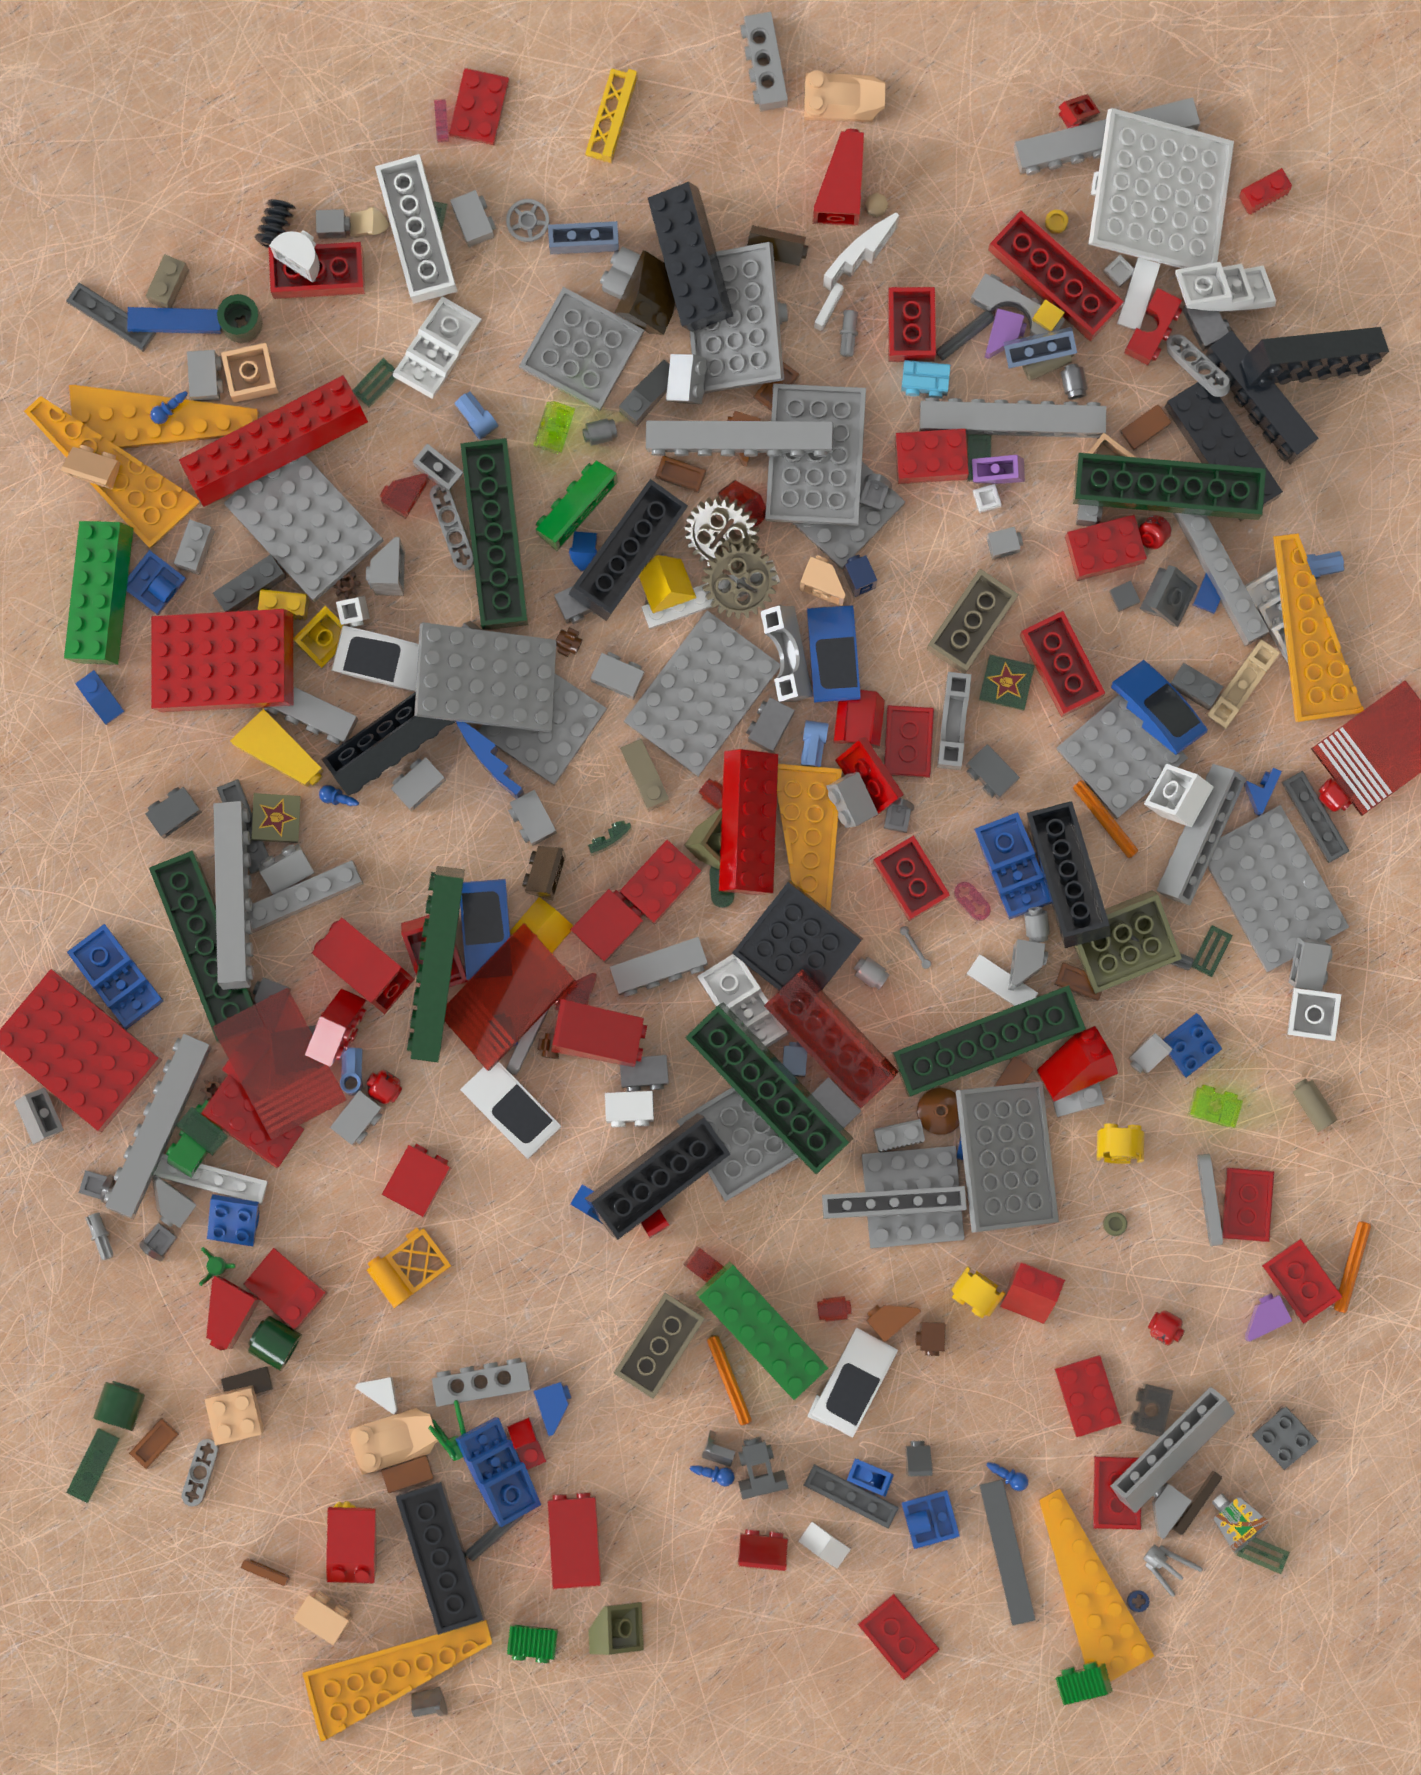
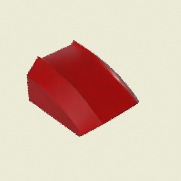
[833,689,885,749]

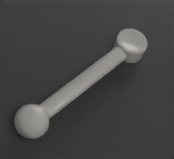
[900,926,931,969]

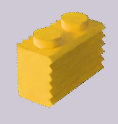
[258,589,309,621]

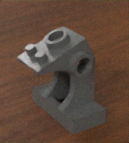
[738,1436,789,1500]

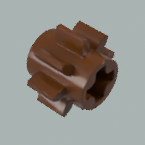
[332,572,361,599]
[556,627,583,657]
[537,1033,561,1059]
[200,1076,223,1101]

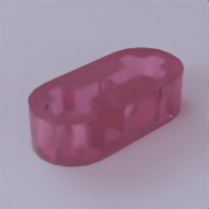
[434,99,449,143]
[954,882,991,921]

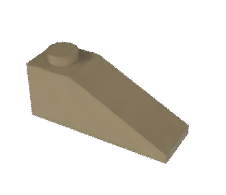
[620,739,669,812]

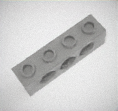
[740,12,788,111]
[432,1358,531,1407]

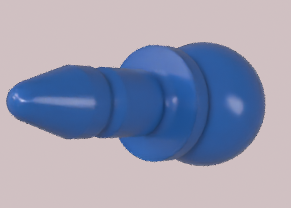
[150,391,188,424]
[319,785,359,806]
[986,1462,1029,1491]
[690,1465,735,1487]

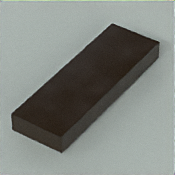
[1172,1471,1222,1535]

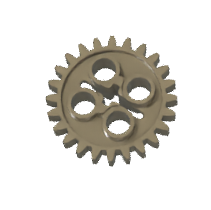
[685,496,760,570]
[702,543,778,619]

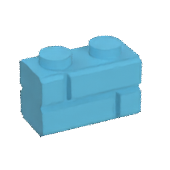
[901,360,950,399]

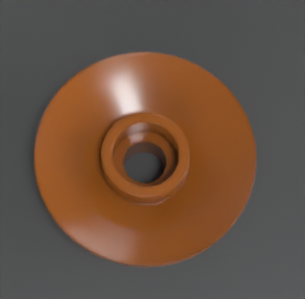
[917,1088,960,1135]

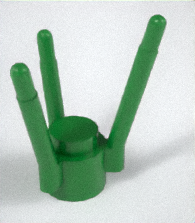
[199,1247,236,1286]
[428,1400,466,1461]

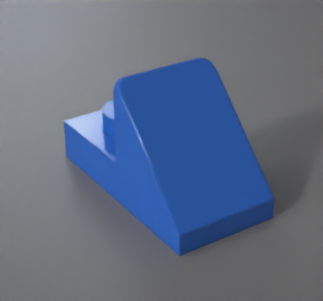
[1244,768,1282,816]
[846,1458,894,1497]

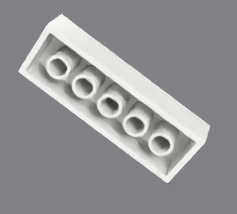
[375,154,458,304]

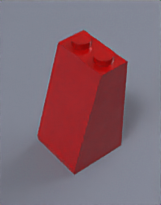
[813,129,864,226]
[312,917,415,1015]
[551,999,647,1067]
[548,1492,602,1589]

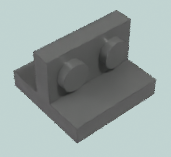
[1140,565,1198,627]

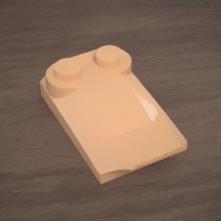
[804,70,885,122]
[348,1408,438,1475]

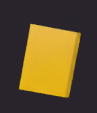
[638,555,696,613]
[293,606,345,668]
[510,897,573,963]

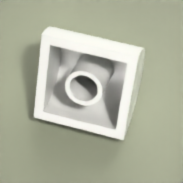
[269,230,319,282]

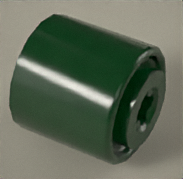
[217,294,263,343]
[248,1316,302,1371]
[93,1381,145,1431]

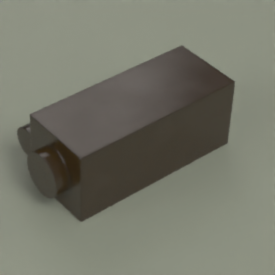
[747,225,809,266]

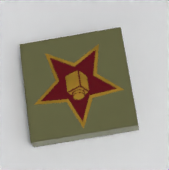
[251,793,300,843]

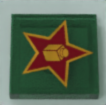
[979,655,1035,711]

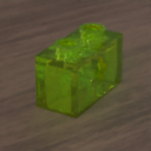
[533,401,575,453]
[1187,1085,1243,1129]

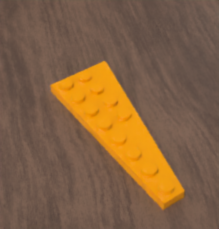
[69,385,259,449]
[24,396,201,549]
[1273,533,1364,722]
[777,764,842,912]
[1039,1488,1155,1682]
[302,1620,493,1742]

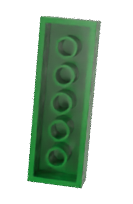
[64,521,134,665]
[695,1261,828,1400]

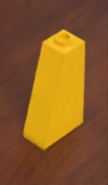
[230,709,324,787]

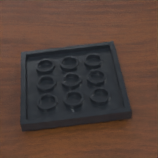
[732,880,863,1011]

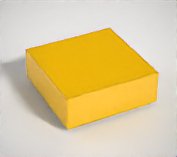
[1032,299,1065,332]

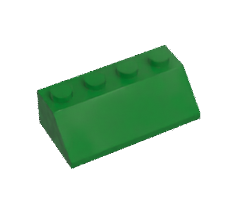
[535,460,618,551]

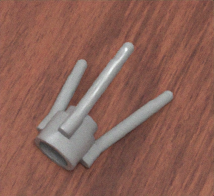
[1143,1544,1203,1597]

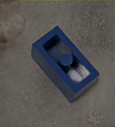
[843,555,878,597]

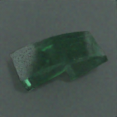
[588,821,632,856]

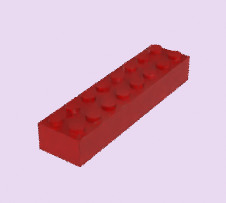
[179,375,368,507]

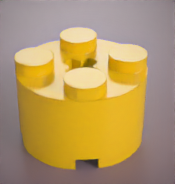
[1097,1124,1144,1164]
[951,1266,1006,1319]

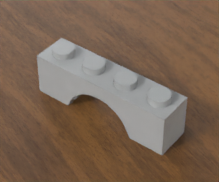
[970,273,1065,336]
[760,605,813,702]
[937,672,972,770]

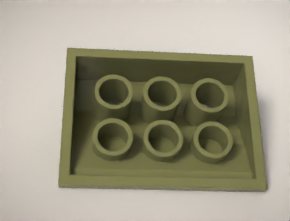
[1074,890,1182,994]

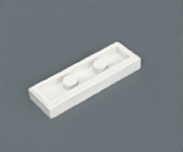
[1117,257,1160,330]
[967,954,1038,1006]

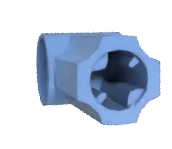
[454,392,499,440]
[1307,551,1344,579]
[801,720,829,767]
[340,1048,363,1096]

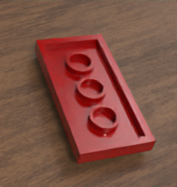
[200,1075,305,1168]

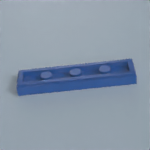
[127,307,221,334]

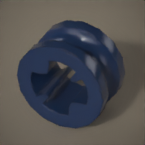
[1127,1590,1150,1612]

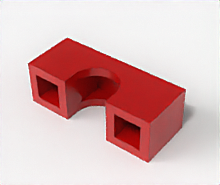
[1124,288,1183,365]

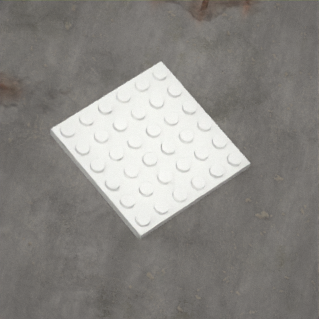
[1089,108,1234,269]

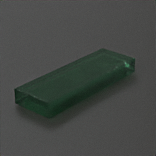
[66,1428,120,1503]

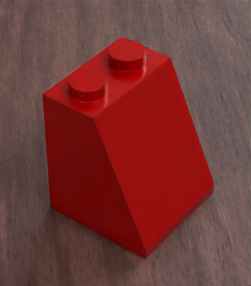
[1000,1262,1065,1324]
[206,1276,260,1351]

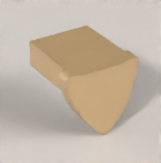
[350,207,389,237]

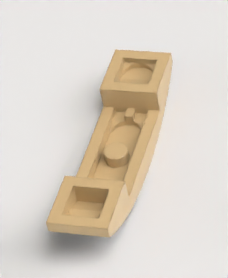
[1207,639,1280,729]

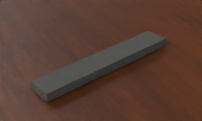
[979,1479,1036,1626]

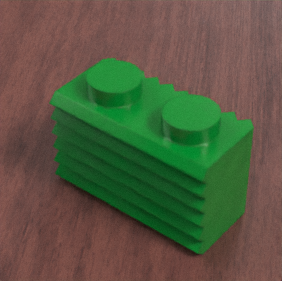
[507,1624,558,1663]
[1055,1661,1113,1706]

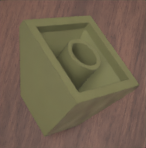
[684,808,722,870]
[589,1602,644,1655]

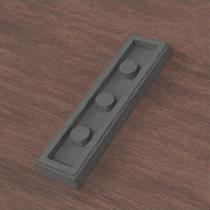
[66,283,156,352]
[1282,771,1349,863]
[217,779,269,874]
[804,1464,899,1529]

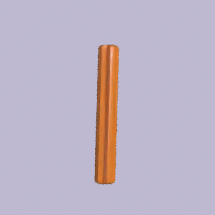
[1073,780,1138,858]
[1334,1221,1371,1313]
[707,1335,752,1425]

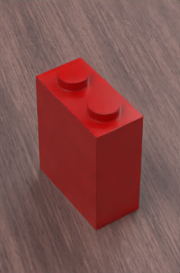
[570,889,643,963]
[381,1143,451,1218]

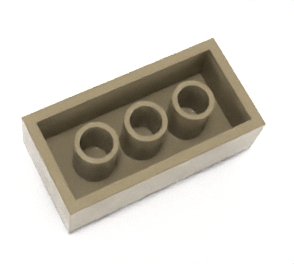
[927,569,1019,674]
[614,1293,705,1399]

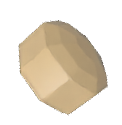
[865,193,888,218]

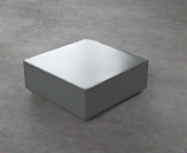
[1109,581,1140,612]

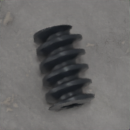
[255,199,296,248]

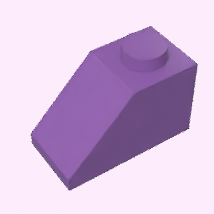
[984,309,1027,359]
[972,455,1025,484]
[1245,1293,1292,1342]

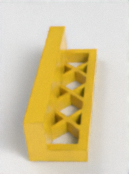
[585,68,638,163]

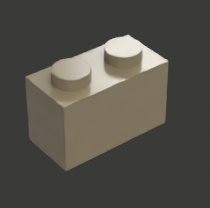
[146,254,189,308]

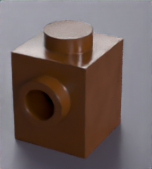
[916,1322,946,1356]

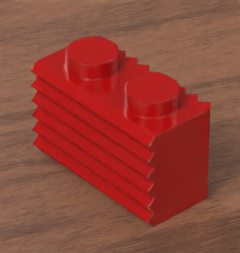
[1239,168,1292,215]

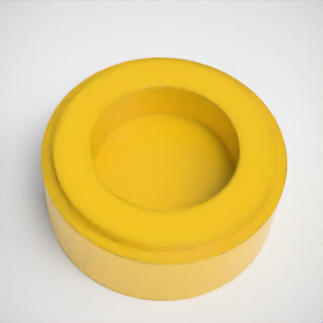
[1045,209,1068,234]

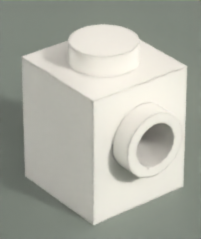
[336,596,370,627]

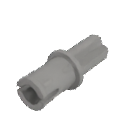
[840,310,858,357]
[85,1213,114,1260]

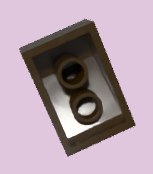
[615,250,675,335]
[522,846,566,901]

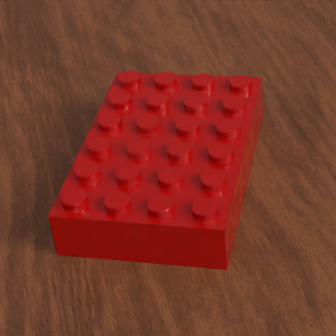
[151,609,294,712]
[0,969,162,1132]

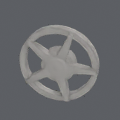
[506,199,549,242]

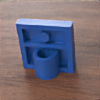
[127,550,187,615]
[1163,1013,1222,1078]
[207,1194,260,1247]
[901,1490,960,1549]

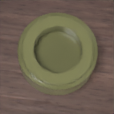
[1103,1212,1127,1236]

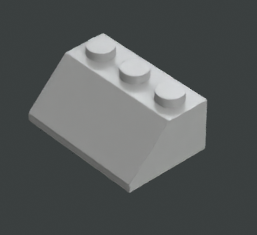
[366,537,405,596]

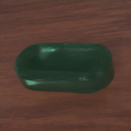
[709,866,734,908]

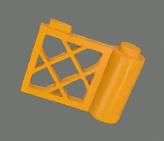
[366,1227,451,1308]

